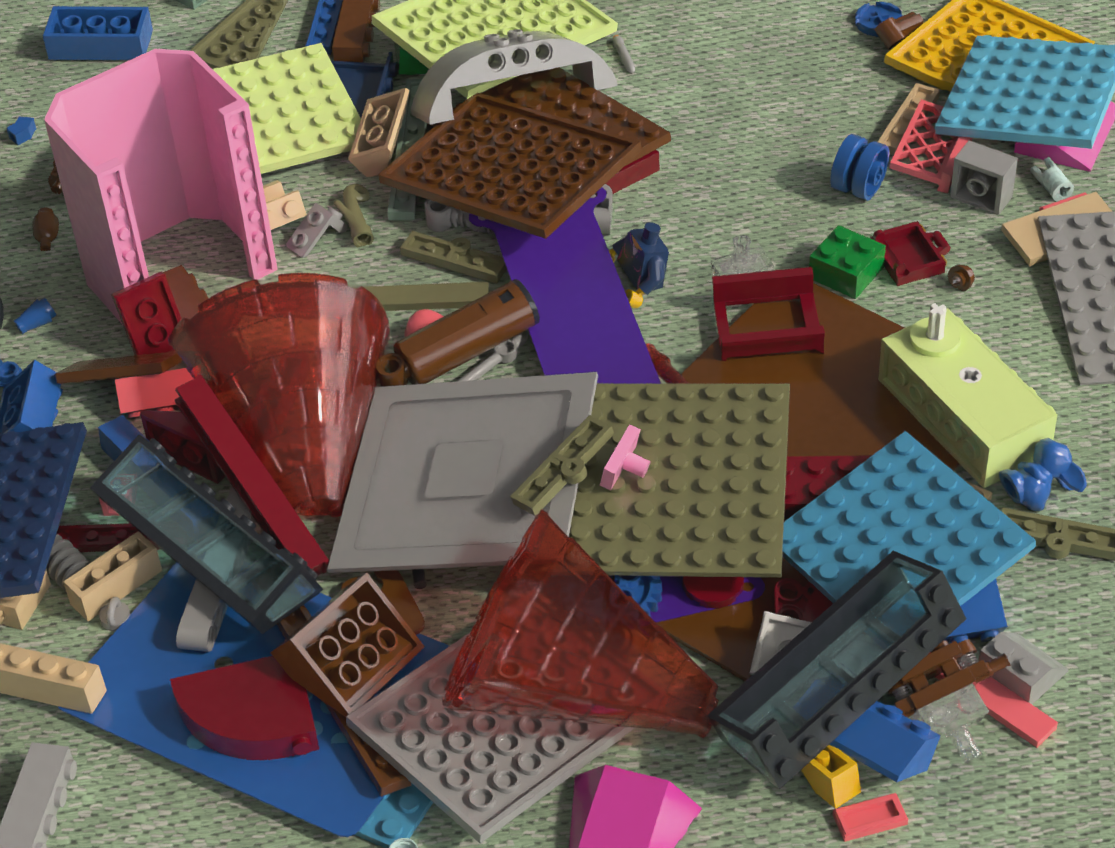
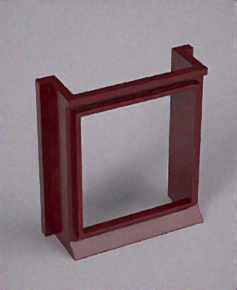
[712,267,825,361]

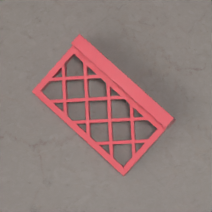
[889,99,973,193]

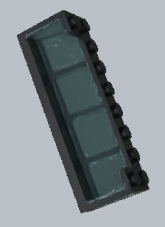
[90,434,323,634]
[707,550,967,789]

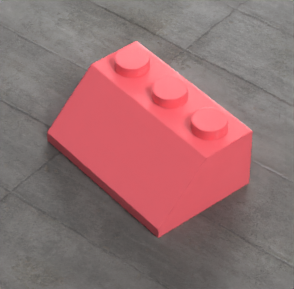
[115,366,205,418]

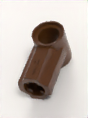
[874,12,924,50]

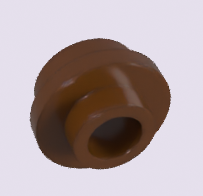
[948,264,975,292]

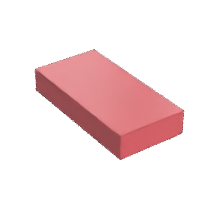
[832,793,908,842]

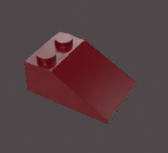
[140,410,225,484]

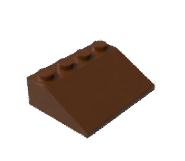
[270,573,425,717]

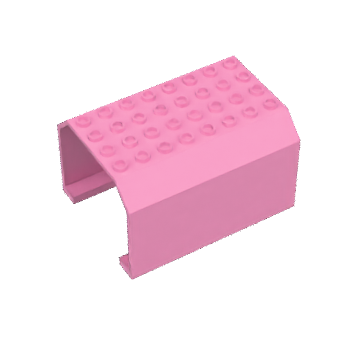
[44,49,278,325]

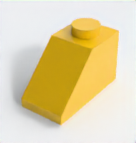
[801,745,861,809]

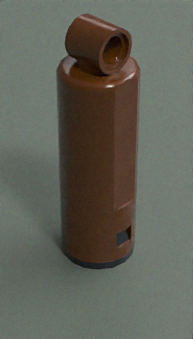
[376,279,540,387]

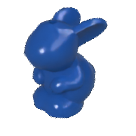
[999,438,1087,512]

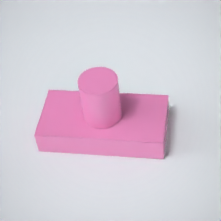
[600,424,650,490]

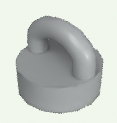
[99,597,131,631]

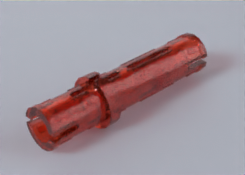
[646,343,691,384]

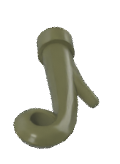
[334,184,374,247]

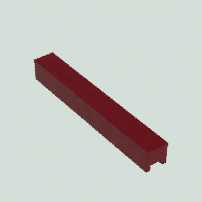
[175,374,329,585]

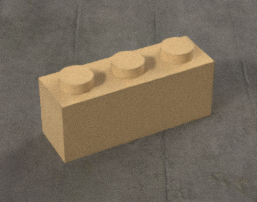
[63,531,162,621]

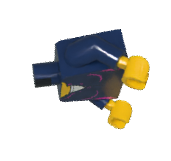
[609,222,669,308]

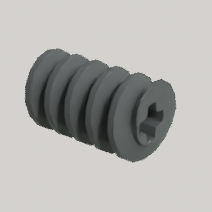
[46,534,90,594]

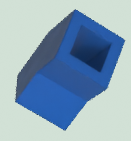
[7,116,36,145]

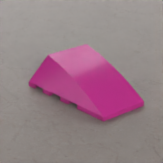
[569,765,702,848]

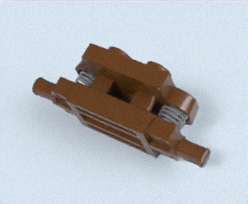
[888,639,1011,718]

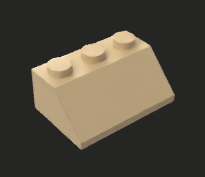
[348,88,409,177]

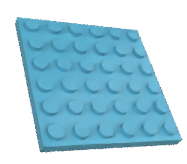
[935,35,1115,149]

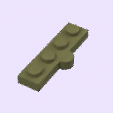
[400,231,507,284]
[510,415,615,516]
[1002,507,1115,561]

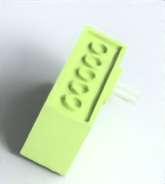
[878,303,1057,488]

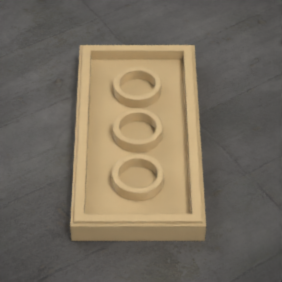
[1001,192,1112,266]

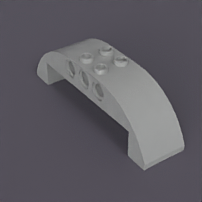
[411,29,617,124]

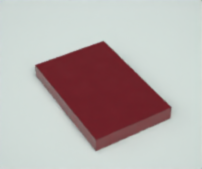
[111,271,192,355]

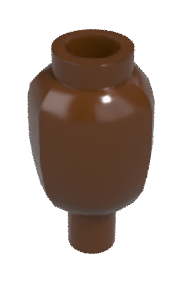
[32,207,59,251]

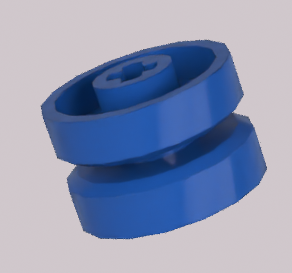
[830,134,890,201]

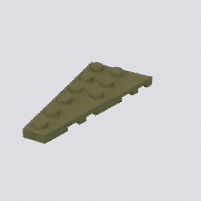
[189,0,288,69]

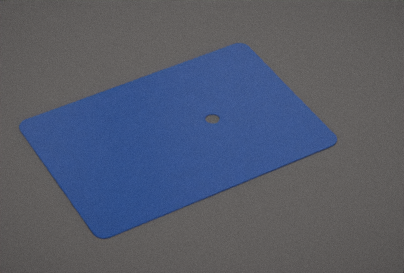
[58,546,449,837]

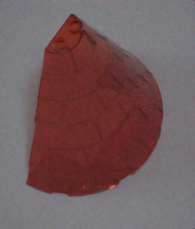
[168,273,390,517]
[442,509,719,739]

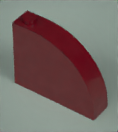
[170,656,319,760]

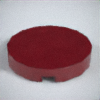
[683,576,744,608]

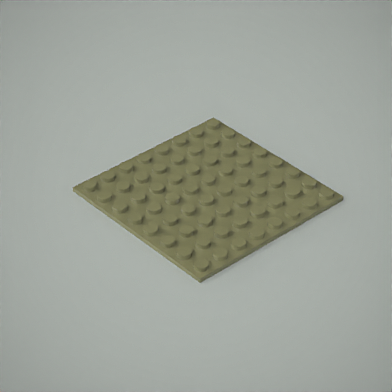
[530,383,790,577]

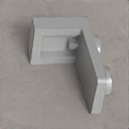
[286,202,348,258]

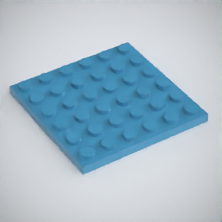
[782,431,1036,652]

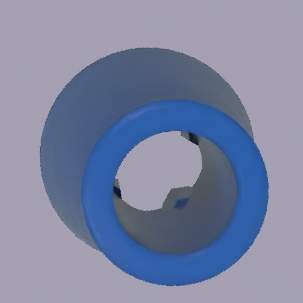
[13,297,57,334]

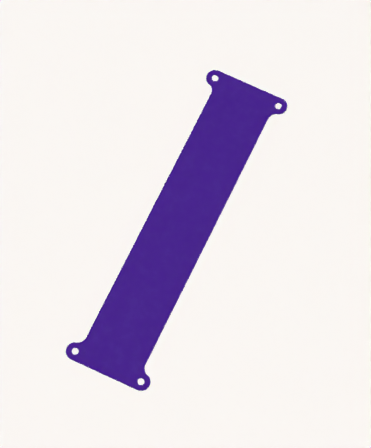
[469,187,765,628]

